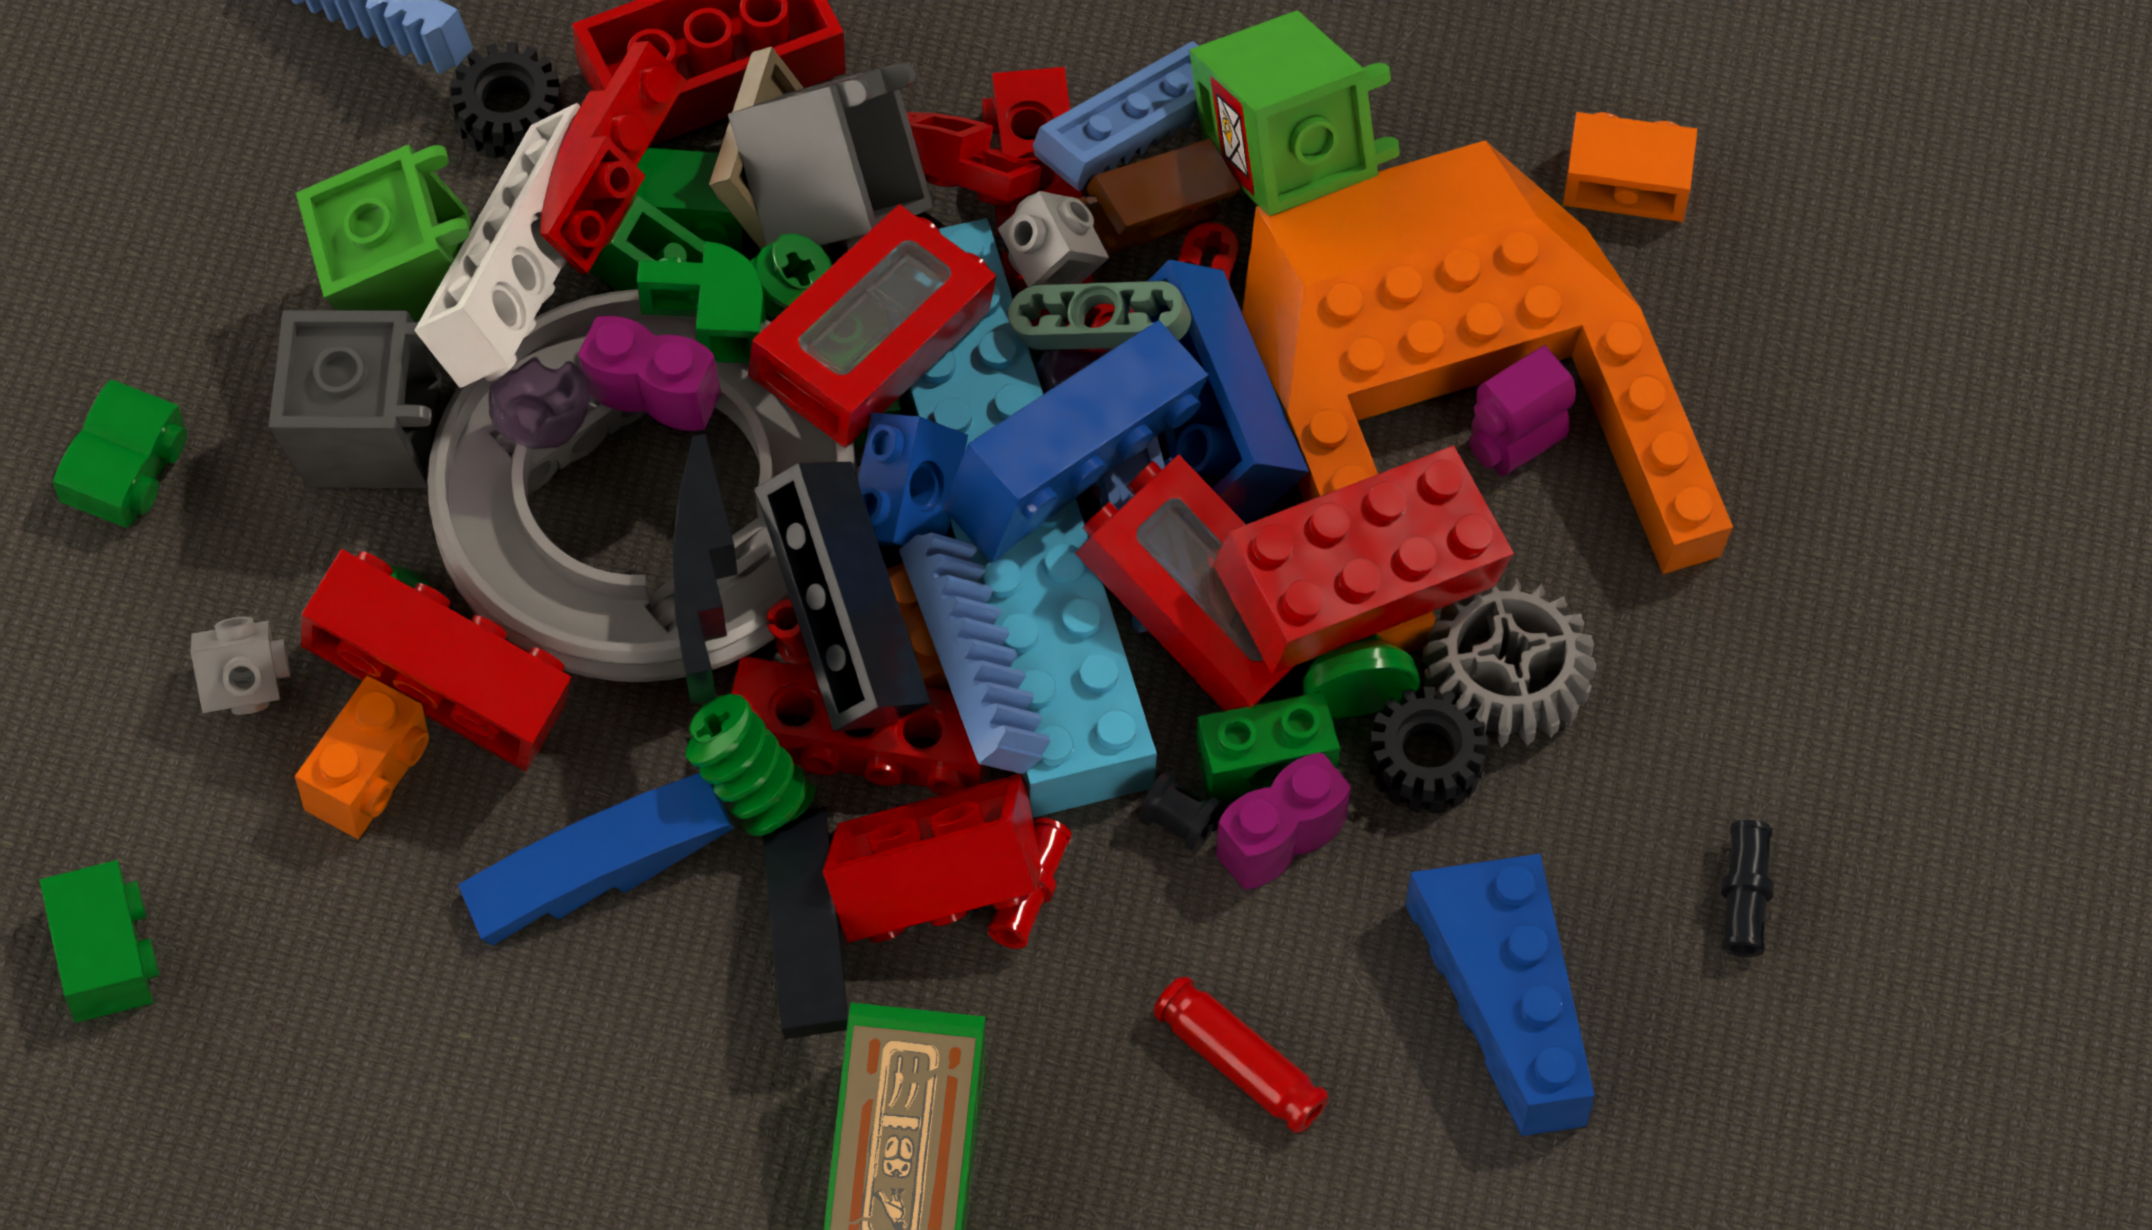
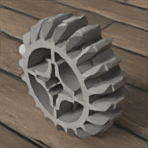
[1422,577,1596,748]

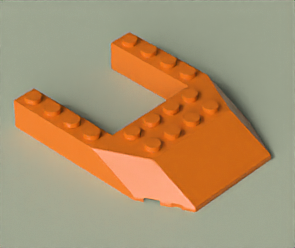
[1242,140,1733,653]

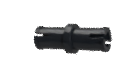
[1721,820,1774,957]

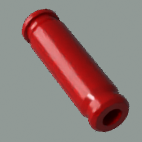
[1153,977,1329,1133]

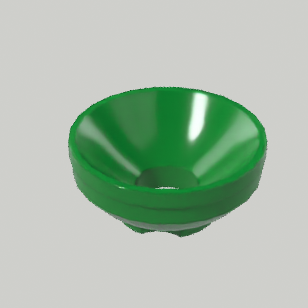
[1302,634,1420,720]

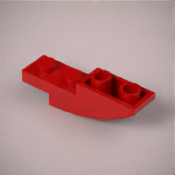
[540,41,687,274]
[906,112,1042,205]

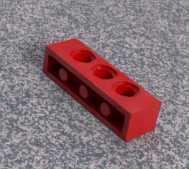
[982,67,1092,295]
[732,657,987,795]

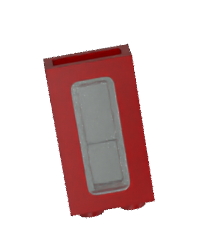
[748,204,996,448]
[1075,454,1294,711]

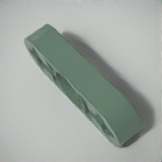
[1008,281,1191,350]

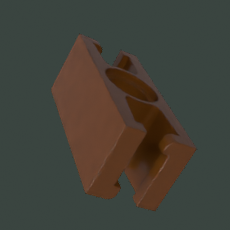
[1078,138,1241,256]

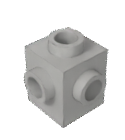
[998,191,1109,287]
[191,616,290,715]

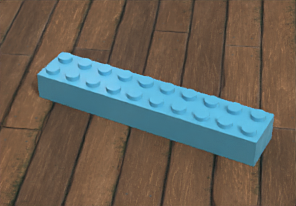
[869,218,1157,818]

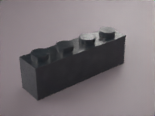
[754,461,931,731]

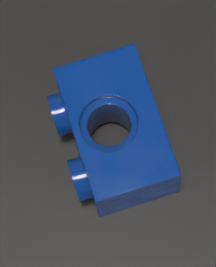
[858,412,968,554]

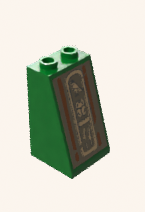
[824,1002,986,1230]

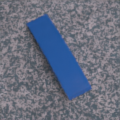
[458,773,734,946]

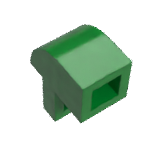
[637,241,766,364]

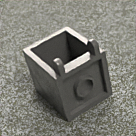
[728,62,934,255]
[268,310,442,489]

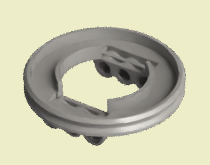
[427,289,858,682]

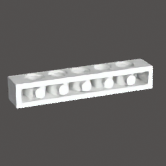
[414,103,580,388]

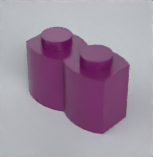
[578,316,722,431]
[1469,345,1576,477]
[1216,753,1351,889]

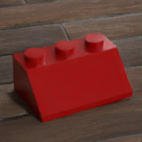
[823,774,1041,943]

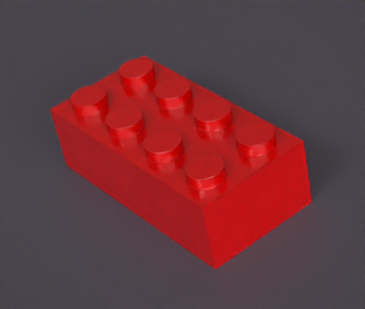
[572,0,846,147]
[1213,445,1514,674]
[301,548,572,773]

